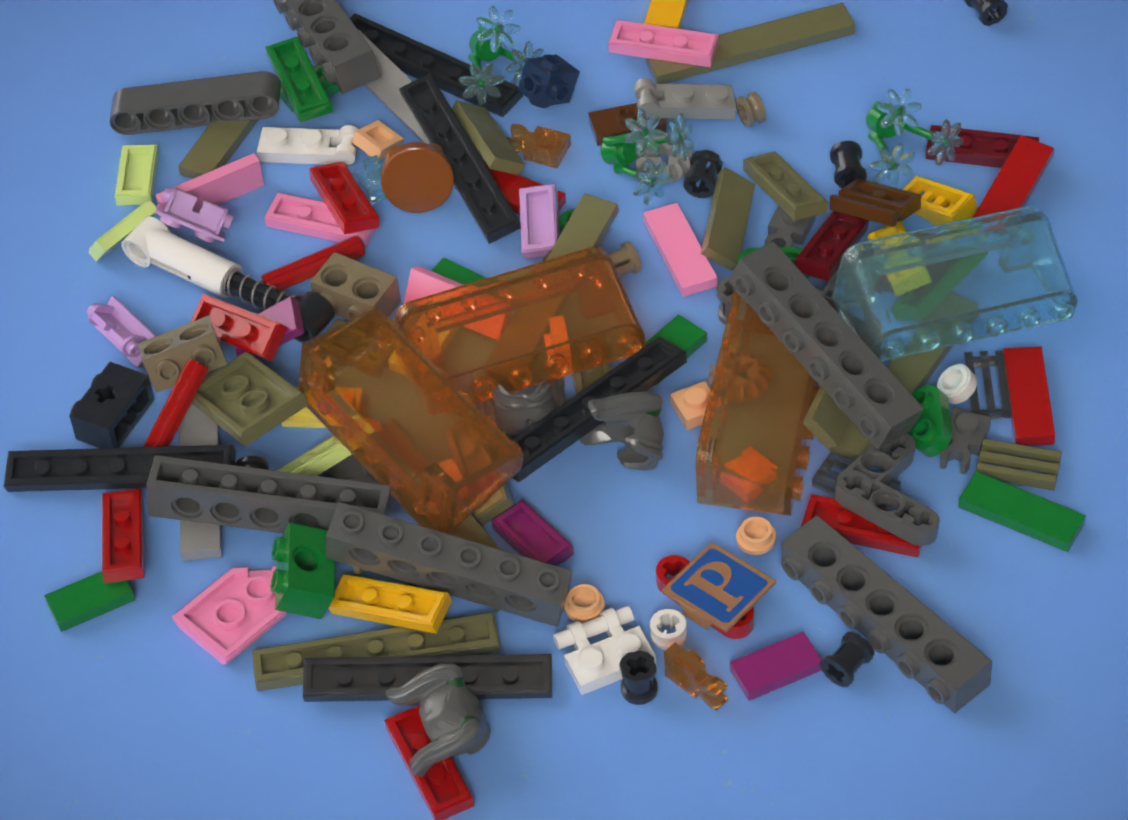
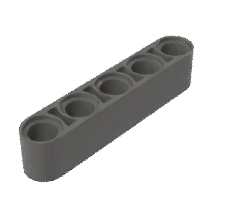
[109,71,281,135]

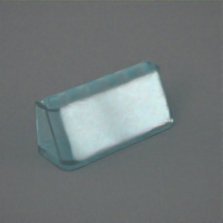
[831,205,1077,362]

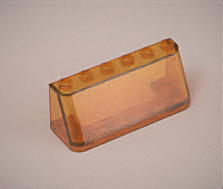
[394,247,646,418]
[696,289,819,516]
[299,307,524,534]

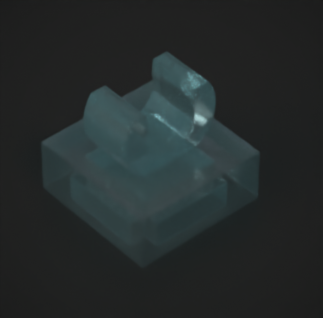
[353,155,386,205]

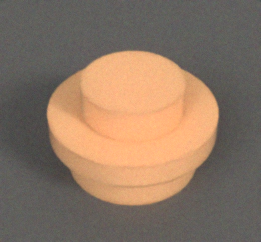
[736,517,776,555]
[564,584,605,623]

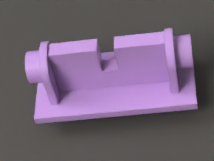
[155,186,234,243]
[87,296,156,368]

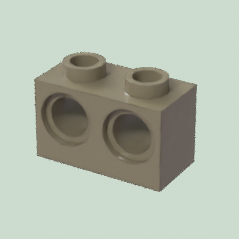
[310,252,401,331]
[138,315,228,393]

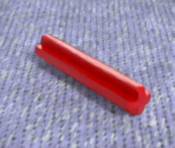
[261,236,365,292]
[143,359,208,447]

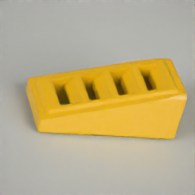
[902,175,978,236]

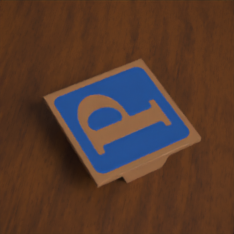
[662,542,776,632]

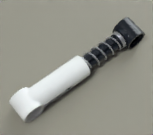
[121,216,335,344]

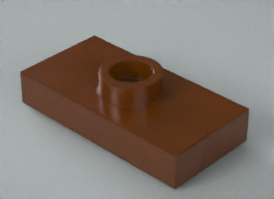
[588,103,666,146]

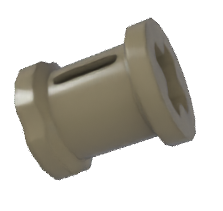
[593,241,641,286]

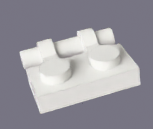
[553,606,657,695]

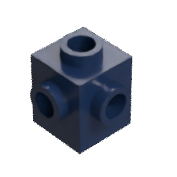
[517,54,580,108]

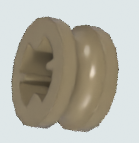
[736,91,766,127]

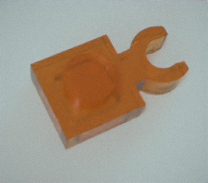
[506,124,571,168]
[664,642,728,711]

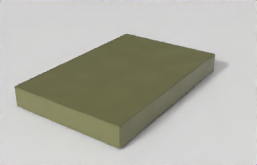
[191,352,309,447]

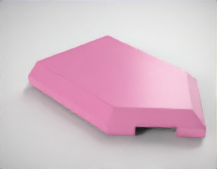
[172,566,287,665]

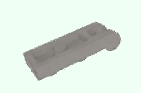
[634,78,737,120]

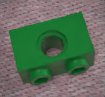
[270,522,335,619]

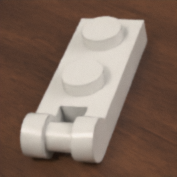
[257,125,358,165]

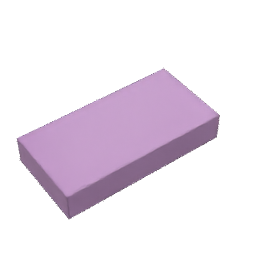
[519,184,560,259]

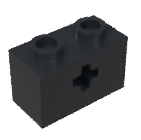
[69,362,155,448]

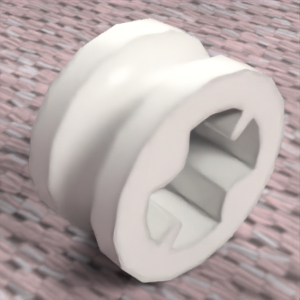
[650,609,687,651]

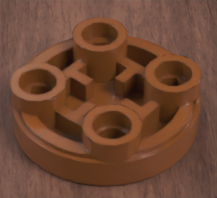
[381,142,454,213]

